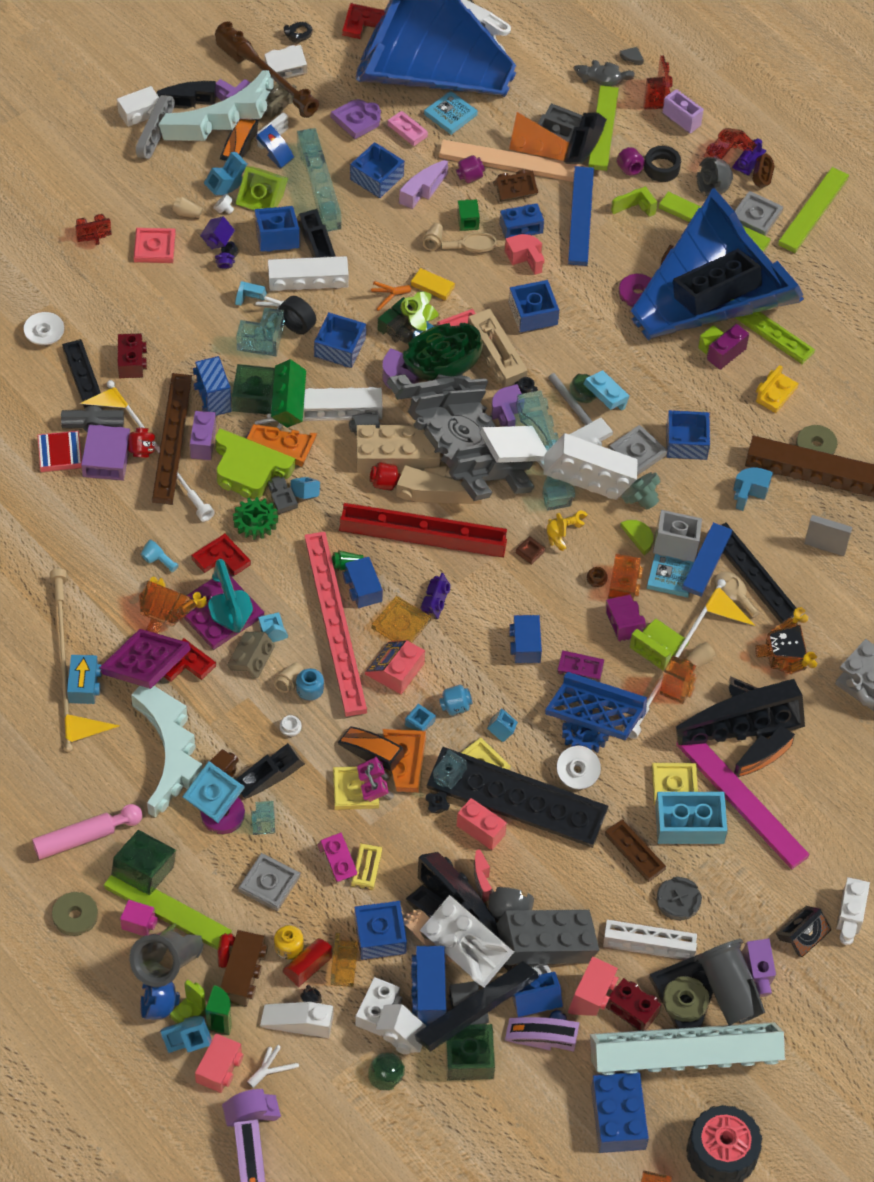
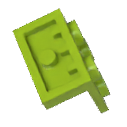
[630,619,689,671]

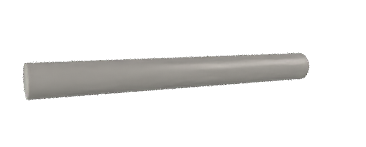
[548,373,592,426]

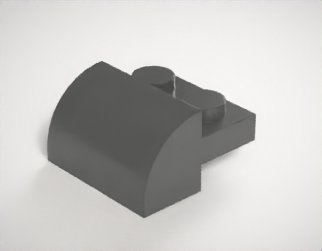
[538,103,582,143]

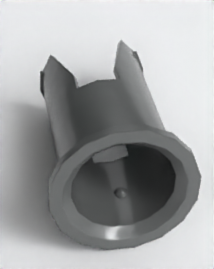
[129,923,204,987]
[693,939,765,1026]

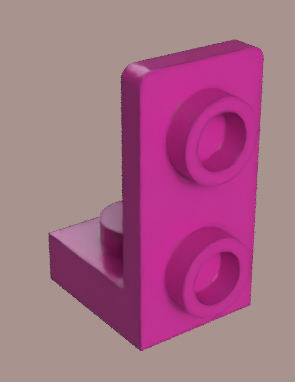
[317,832,358,882]

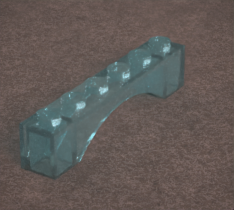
[297,128,341,232]
[516,390,575,511]

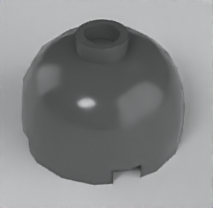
[697,157,733,196]
[488,887,534,920]

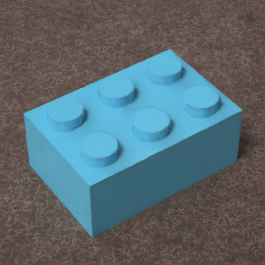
[655,792,727,844]

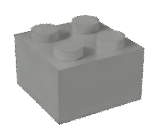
[653,510,702,562]

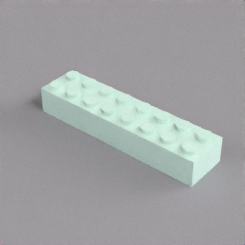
[590,1022,785,1075]

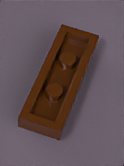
[605,819,666,882]

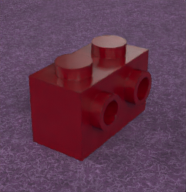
[118,333,147,378]
[606,978,661,1031]

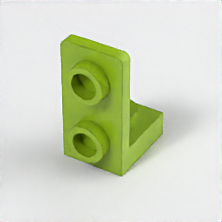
[611,186,658,217]
[170,979,206,1024]

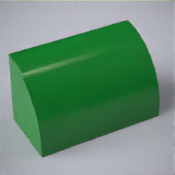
[205,985,232,1035]

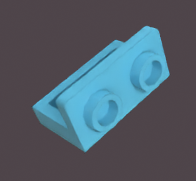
[584,370,630,410]

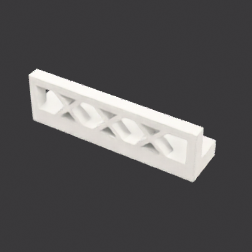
[603,920,697,960]

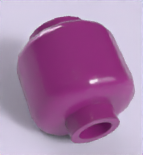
[616,147,645,176]
[456,155,485,184]

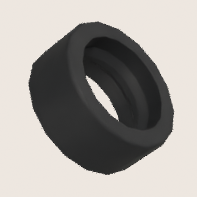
[644,145,681,182]
[278,296,317,335]

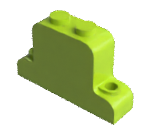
[215,428,295,499]

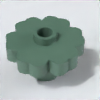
[622,472,661,510]

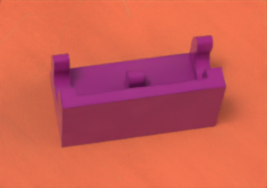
[557,650,605,682]

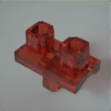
[75,214,112,246]

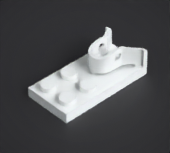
[420,895,514,988]

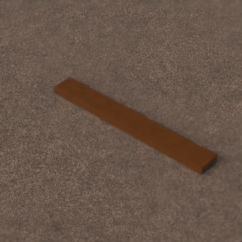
[152,373,192,505]

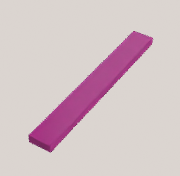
[676,742,810,870]

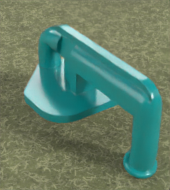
[208,559,253,633]

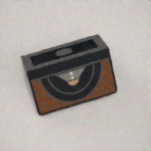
[776,906,831,957]

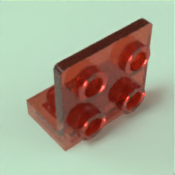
[643,55,673,110]
[703,128,757,159]

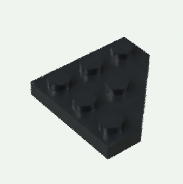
[649,954,713,1029]

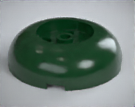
[403,323,483,381]

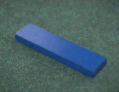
[682,522,733,597]

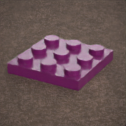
[180,575,264,650]
[99,629,191,689]

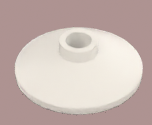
[24,312,64,345]
[557,746,601,789]

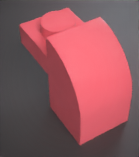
[505,234,545,275]

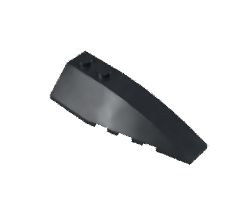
[676,678,805,745]
[417,852,512,971]

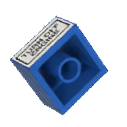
[508,280,559,333]

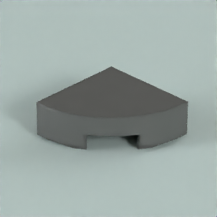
[619,47,644,65]

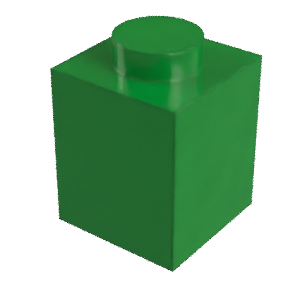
[457,199,480,231]

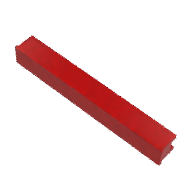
[339,503,507,558]

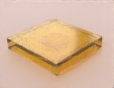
[371,595,431,643]

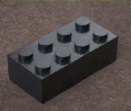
[673,249,762,316]

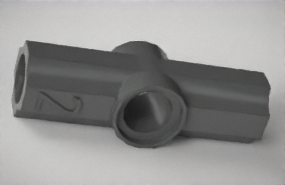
[61,405,124,432]

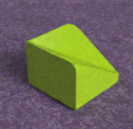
[698,325,724,355]

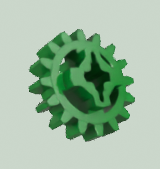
[233,497,278,540]

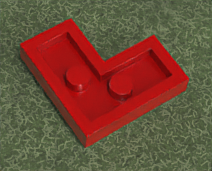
[342,3,386,39]
[191,533,251,576]
[163,638,216,682]

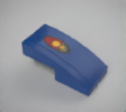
[256,124,294,169]

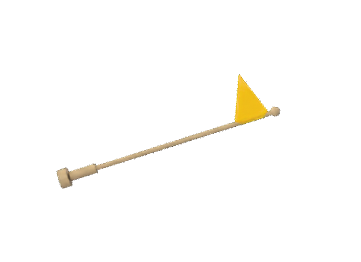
[50,568,120,752]

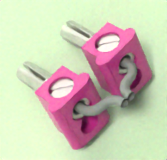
[357,757,394,802]

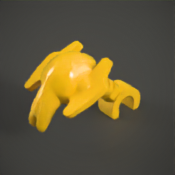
[546,510,588,551]

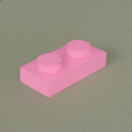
[388,111,428,146]

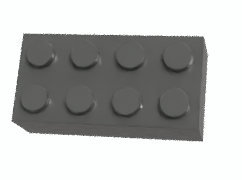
[496,910,600,965]

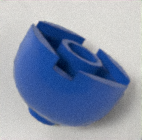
[140,982,180,1020]

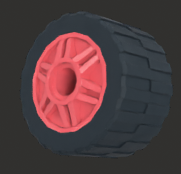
[686,1105,762,1182]

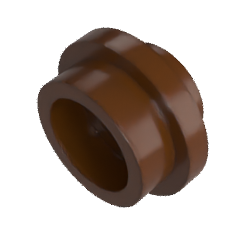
[586,567,608,587]

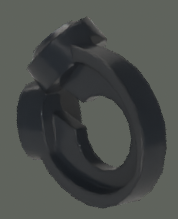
[283,22,313,43]

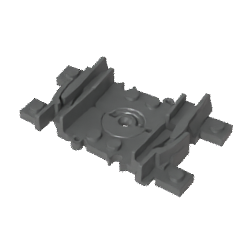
[386,374,534,501]

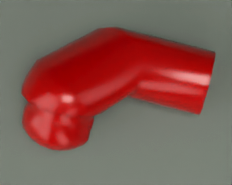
[217,933,235,968]

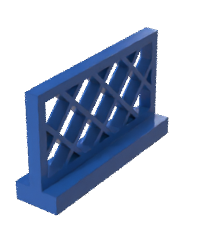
[545,672,647,741]

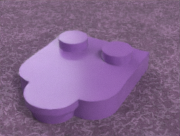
[330,99,381,139]

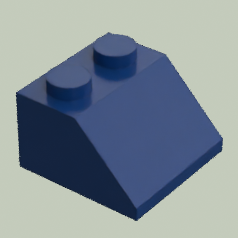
[254,206,299,252]

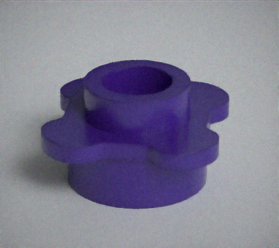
[215,253,235,269]

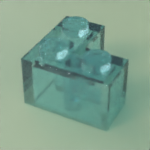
[236,307,284,357]

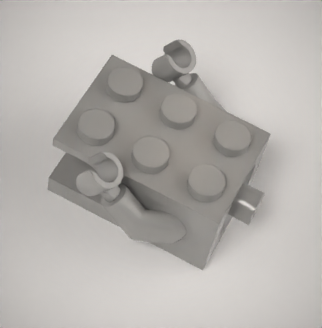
[835,639,874,711]

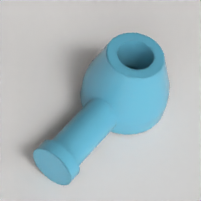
[141,539,179,573]

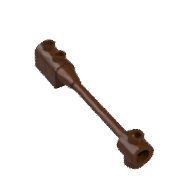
[215,21,319,118]

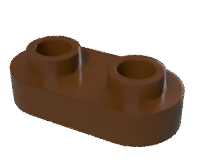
[752,153,775,188]

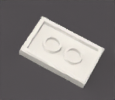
[479,426,547,463]

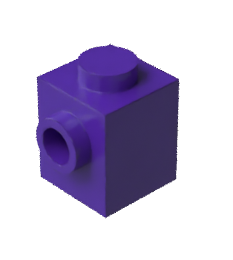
[200,216,235,249]

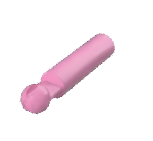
[32,804,143,860]

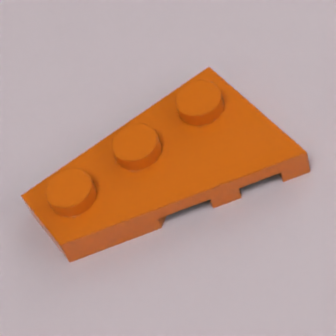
[509,112,569,161]
[247,424,317,467]
[382,729,427,793]

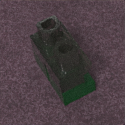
[377,297,416,344]

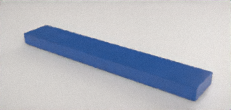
[568,166,594,266]

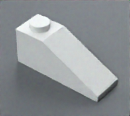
[260,1002,333,1039]

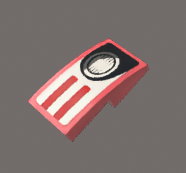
[474,849,492,902]

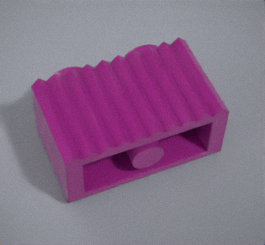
[707,324,749,370]
[606,595,646,642]

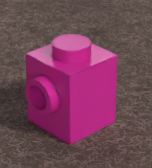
[120,900,158,936]

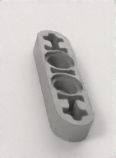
[136,95,174,159]

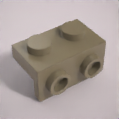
[264,83,297,119]
[227,632,275,678]

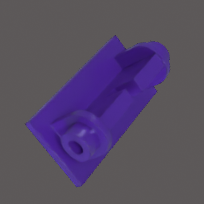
[732,138,767,176]
[420,573,451,619]

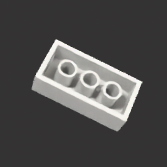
[544,433,638,500]

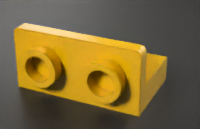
[756,365,799,413]

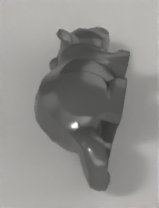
[573,60,635,87]

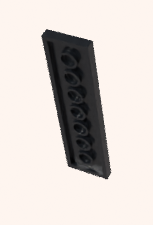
[427,747,609,848]

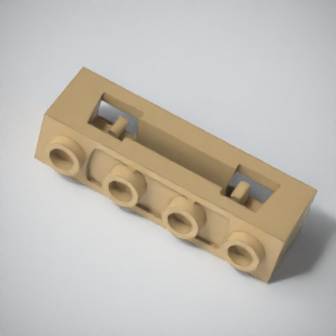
[468,308,528,388]

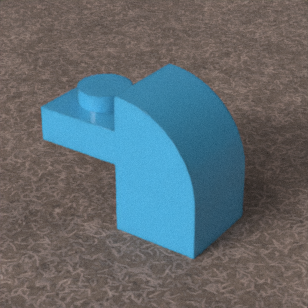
[204,152,248,195]
[733,467,773,511]
[160,1016,212,1053]

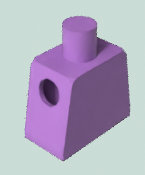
[741,938,776,997]

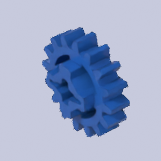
[562,710,609,753]

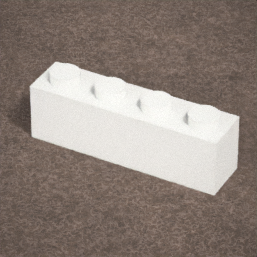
[268,256,349,291]
[303,387,383,421]

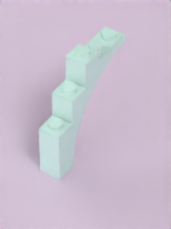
[159,70,274,141]
[131,686,203,818]

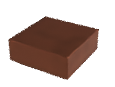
[516,536,545,565]

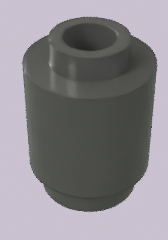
[349,412,380,436]

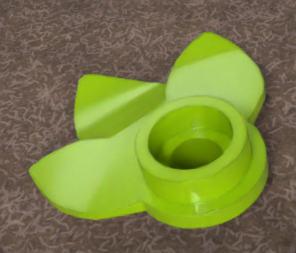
[401,291,439,331]

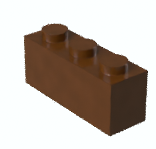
[220,930,268,1007]

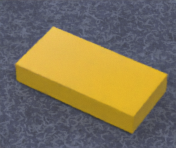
[411,268,455,301]

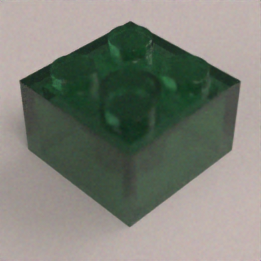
[232,364,275,415]
[111,830,176,896]
[445,1024,495,1081]

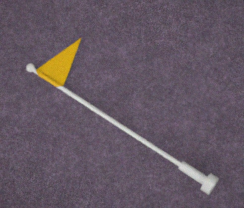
[80,380,215,522]
[622,579,755,739]

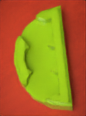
[620,520,653,555]

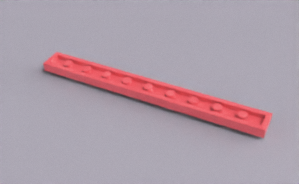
[305,531,367,717]

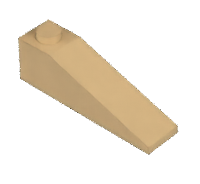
[397,465,483,504]

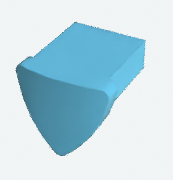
[235,281,267,306]
[258,612,288,642]

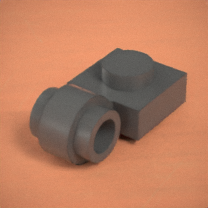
[268,476,298,514]

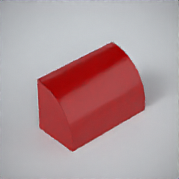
[283,938,332,987]

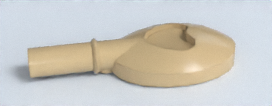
[441,232,497,252]
[715,571,759,618]

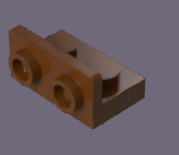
[493,169,538,202]

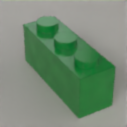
[271,359,307,428]

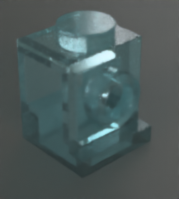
[433,749,467,789]
[251,801,275,835]

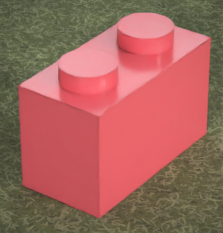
[456,798,507,850]
[195,1033,244,1093]

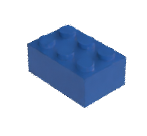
[411,946,446,1026]
[591,1072,649,1153]

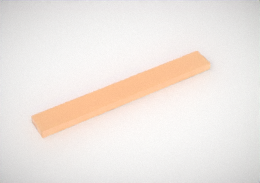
[439,139,589,182]

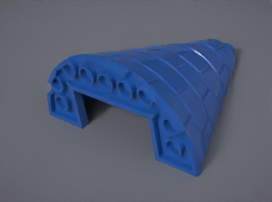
[355,0,516,97]
[631,188,804,341]

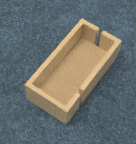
[357,425,440,473]

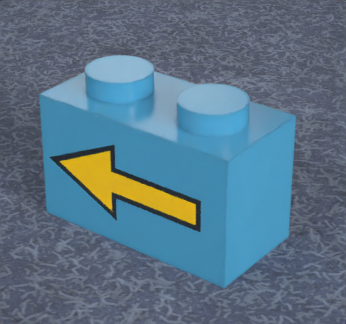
[67,655,102,704]

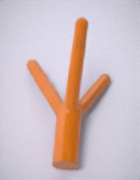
[371,281,411,311]

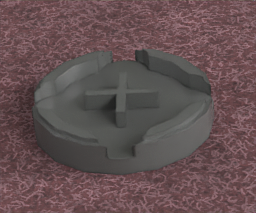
[656,877,702,921]

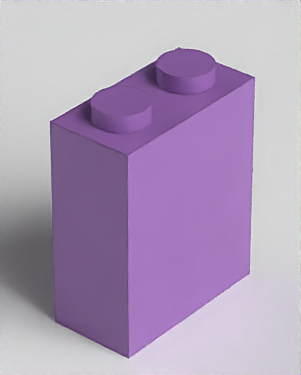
[81,425,130,481]

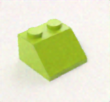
[236,166,288,210]

